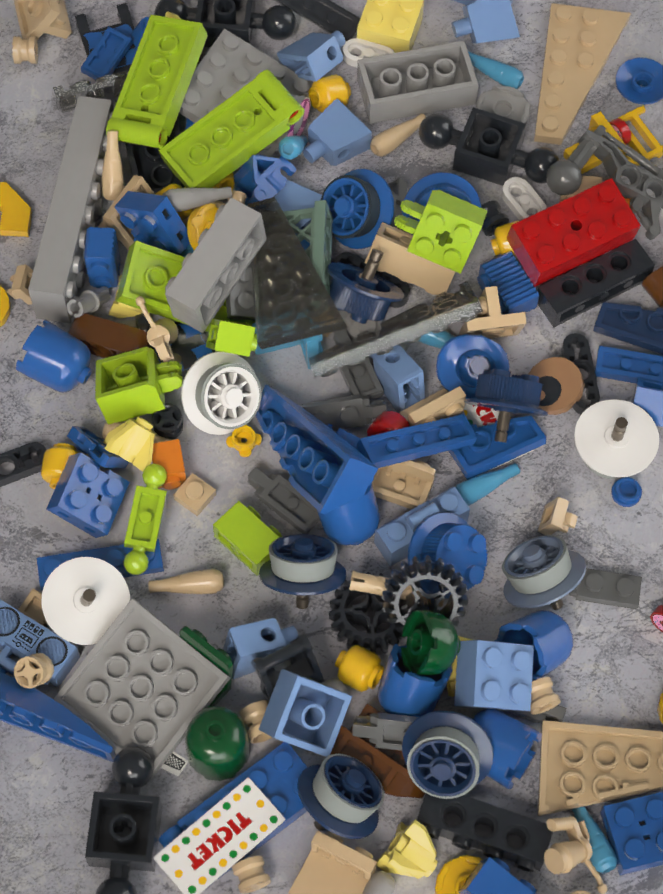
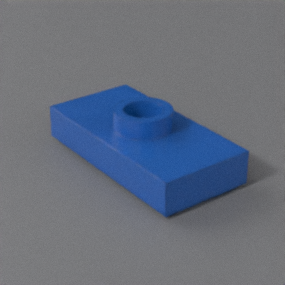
[80,27,133,84]

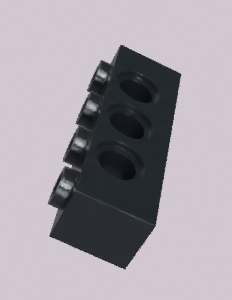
[538,239,655,328]
[417,793,553,872]

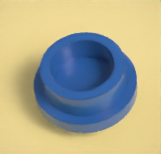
[611,477,642,507]

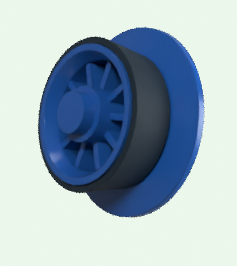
[321,169,394,249]

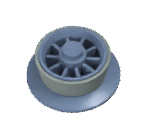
[502,535,586,610]

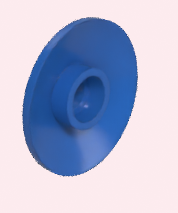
[615,58,663,105]

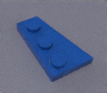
[449,415,546,480]

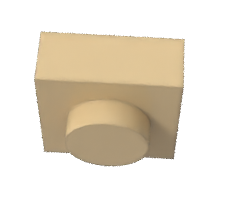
[173,473,216,516]

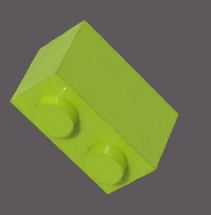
[206,318,258,357]
[213,501,283,576]

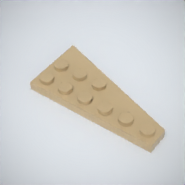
[534,3,631,145]
[538,720,663,816]

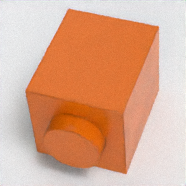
[152,439,186,490]

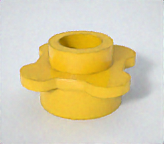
[226,425,262,457]

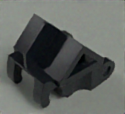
[251,633,325,701]

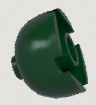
[401,610,461,676]

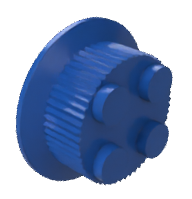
[402,172,481,235]
[408,512,488,599]

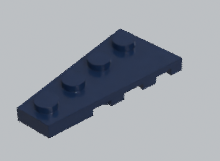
[593,302,663,355]

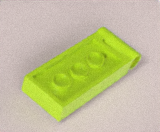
[106,15,208,149]
[158,70,305,188]
[116,241,266,332]

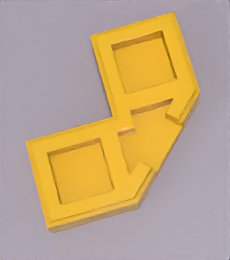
[0,182,32,237]

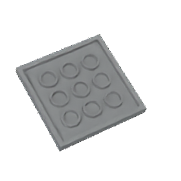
[179,29,312,157]
[53,599,231,780]

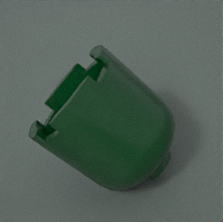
[185,706,250,781]

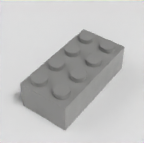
[357,40,478,124]
[165,197,267,333]

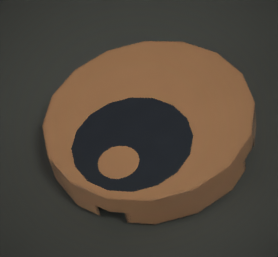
[528,357,585,415]

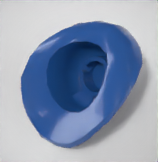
[436,334,510,399]

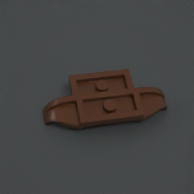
[330,703,425,798]

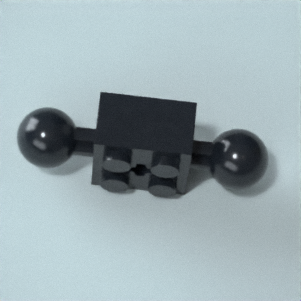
[154,0,296,47]
[419,107,559,186]
[85,747,163,894]

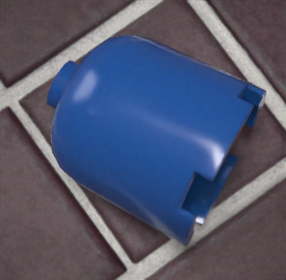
[16,319,92,393]
[316,483,380,546]
[493,610,573,681]
[377,644,452,717]
[469,709,542,789]

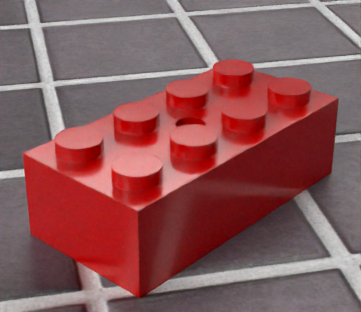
[506,178,641,287]

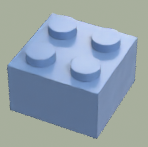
[454,640,534,711]
[258,669,352,757]

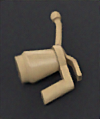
[136,296,182,363]
[544,817,607,894]

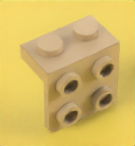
[288,831,377,894]

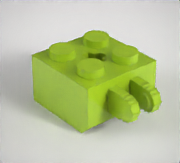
[394,190,487,274]
[95,347,183,425]

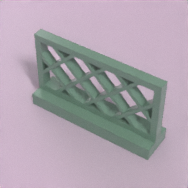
[256,200,333,314]

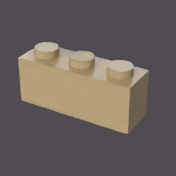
[365,222,455,297]

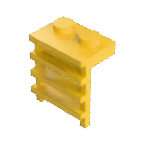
[588,105,663,166]

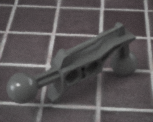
[546,125,663,240]

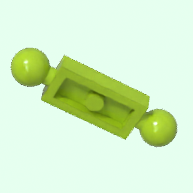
[124,463,167,575]

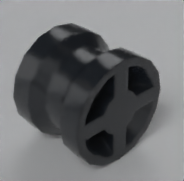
[481,200,509,236]
[152,403,183,439]

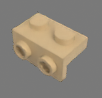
[399,386,466,427]
[372,460,436,510]

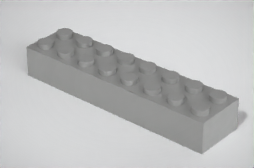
[28,96,119,323]

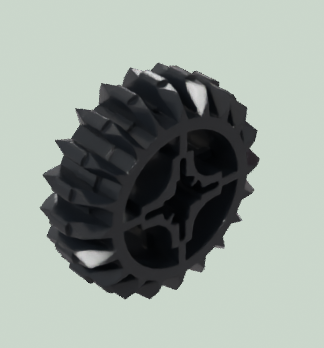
[382,554,469,632]
[329,571,406,654]

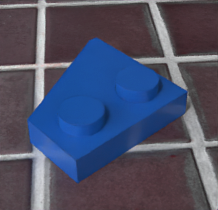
[67,426,129,470]

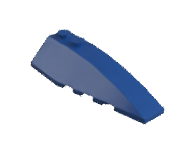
[255,384,378,514]
[0,667,116,762]

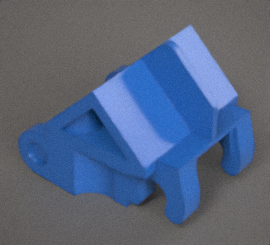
[234,154,296,212]

